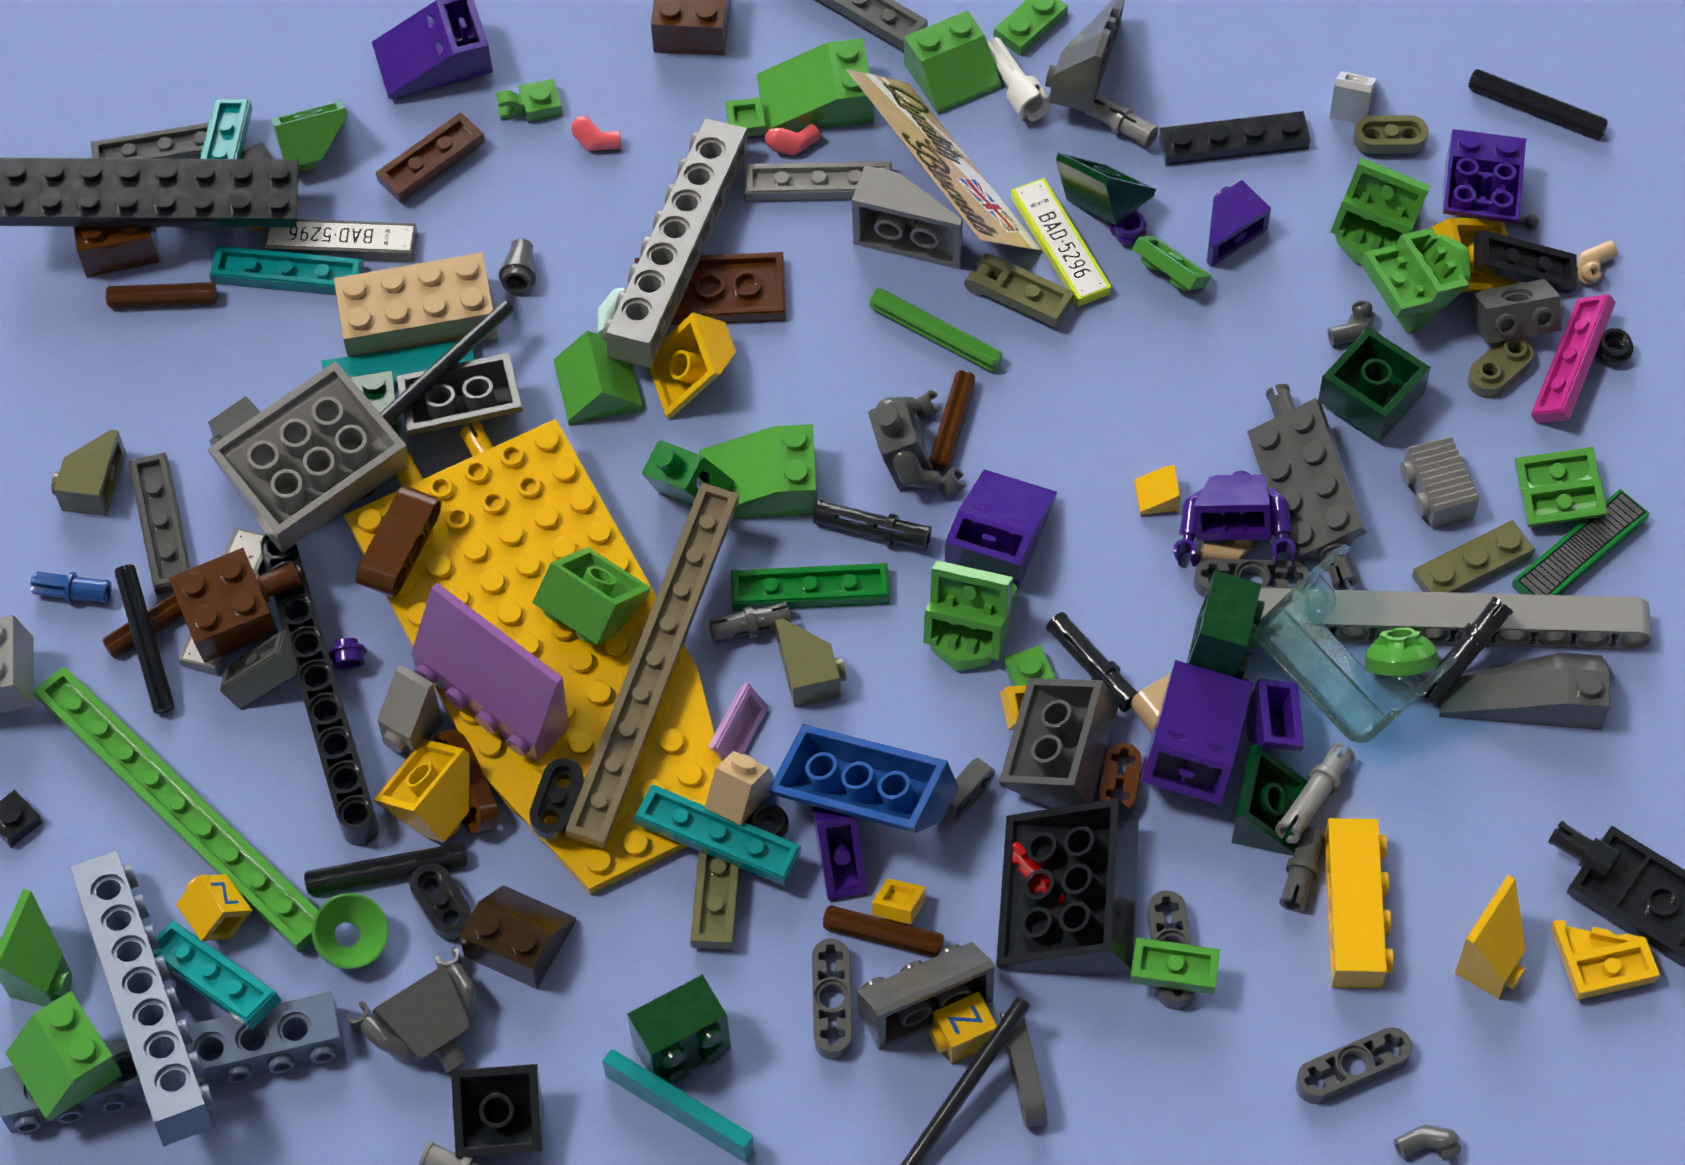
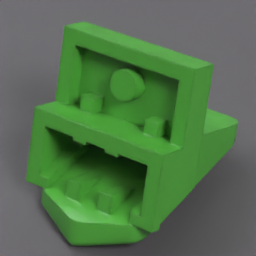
[1330,158,1431,264]
[1359,228,1471,333]
[923,561,1017,672]

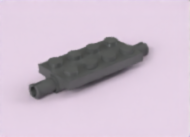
[1247,384,1368,590]

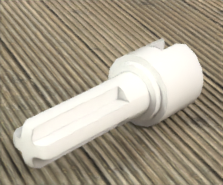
[987,37,1051,122]

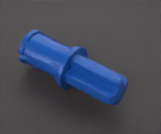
[30,571,112,605]

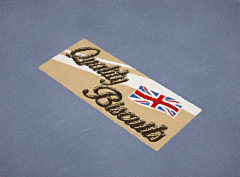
[846,69,1041,251]

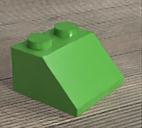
[904,10,1001,114]
[532,547,651,645]
[5,991,123,1122]

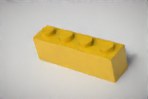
[1324,818,1393,989]

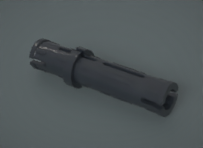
[813,500,932,550]
[1417,596,1514,706]
[1046,612,1138,712]

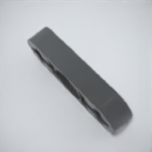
[1194,558,1310,597]
[1147,890,1195,1010]
[812,939,852,1060]
[1000,1011,1048,1128]
[1295,1027,1412,1104]

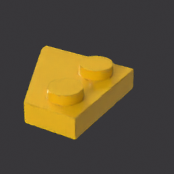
[1550,920,1660,1000]

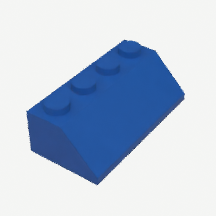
[768,724,959,833]

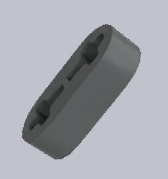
[941,758,995,828]

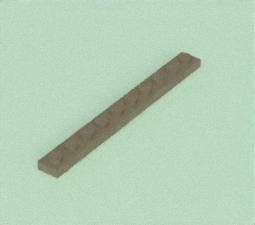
[565,483,739,849]

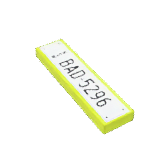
[1011,178,1111,307]

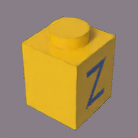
[176,874,252,941]
[929,992,997,1064]

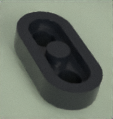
[529,758,584,839]
[409,863,472,940]

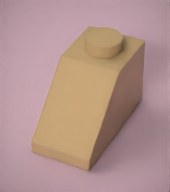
[704,751,774,825]

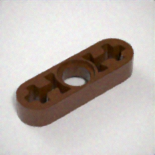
[434,729,498,834]

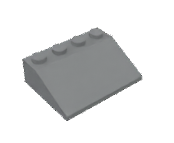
[207,361,409,553]

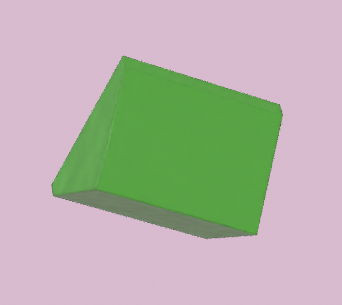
[553,330,643,425]

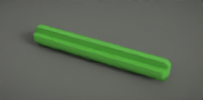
[869,288,1003,371]

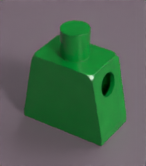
[642,440,735,506]

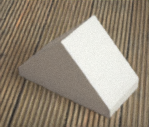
[1329,71,1377,123]

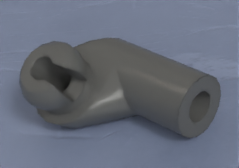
[1327,300,1375,346]
[1393,1125,1461,1160]

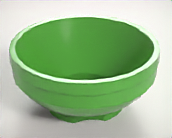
[1365,627,1439,676]
[311,893,389,970]

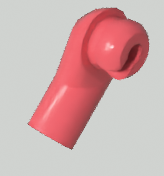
[571,116,621,151]
[765,124,821,156]

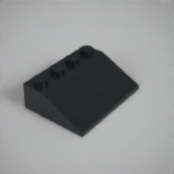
[996,798,1139,975]

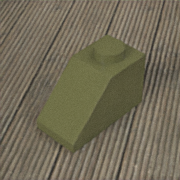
[51,430,126,516]
[775,618,846,707]

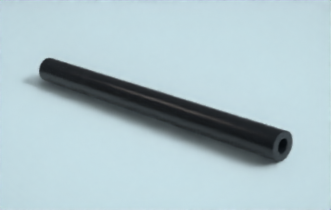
[380,301,514,425]
[900,996,1031,1165]

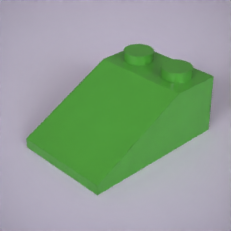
[757,38,874,133]
[699,424,817,518]

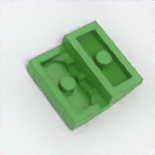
[1515,447,1607,527]

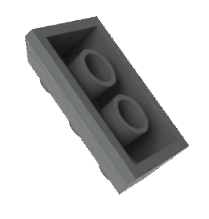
[396,352,523,436]
[999,678,1119,808]
[857,942,995,1050]

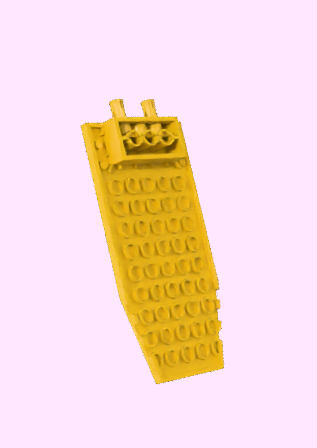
[344,419,722,895]

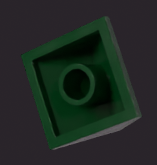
[1056,152,1156,225]
[1231,744,1308,855]

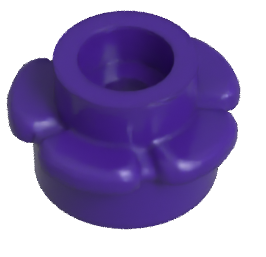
[1110,211,1147,245]
[328,638,367,670]

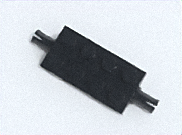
[1548,820,1685,966]

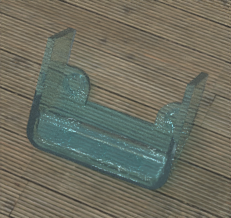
[1256,544,1457,743]

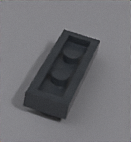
[1473,229,1577,294]

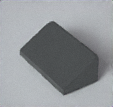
[220,630,298,708]

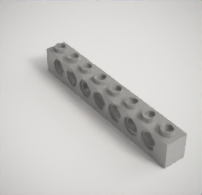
[602,118,747,368]

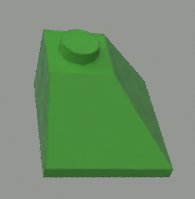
[271,101,348,172]
[0,889,72,1007]

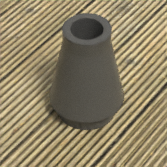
[499,238,536,294]

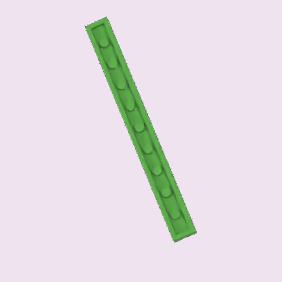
[34,666,318,953]

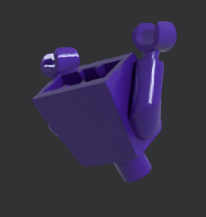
[1173,470,1296,567]

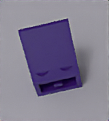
[372,0,493,99]
[1443,129,1526,224]
[945,469,1057,589]
[1140,660,1254,806]

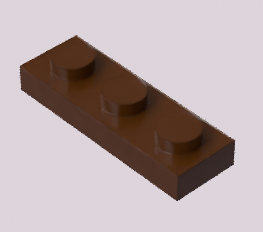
[375,112,485,202]

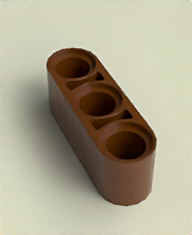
[356,485,442,598]

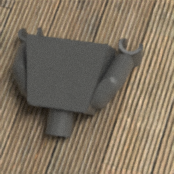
[868,390,967,498]
[345,947,475,1073]

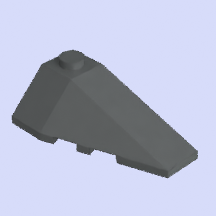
[1045,0,1125,113]
[1439,652,1610,730]

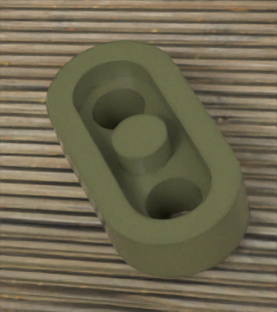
[1353,115,1428,154]
[1468,338,1533,398]

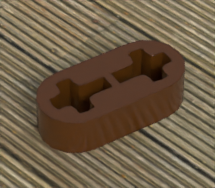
[1099,743,1142,812]

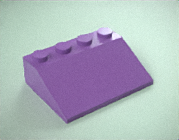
[412,583,569,762]

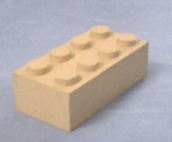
[334,252,499,356]

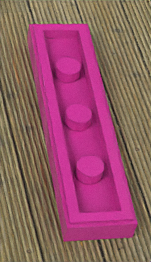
[1531,294,1616,424]

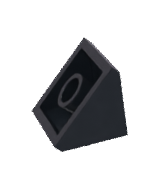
[451,1064,544,1157]

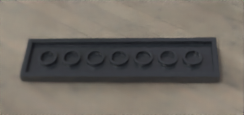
[0,158,299,228]

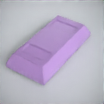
[708,683,769,761]

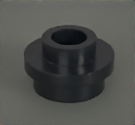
[1596,328,1634,365]
[748,804,789,838]

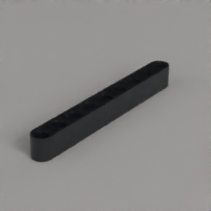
[260,534,379,846]

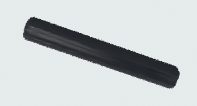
[1468,69,1608,139]
[114,564,175,714]
[304,843,467,895]

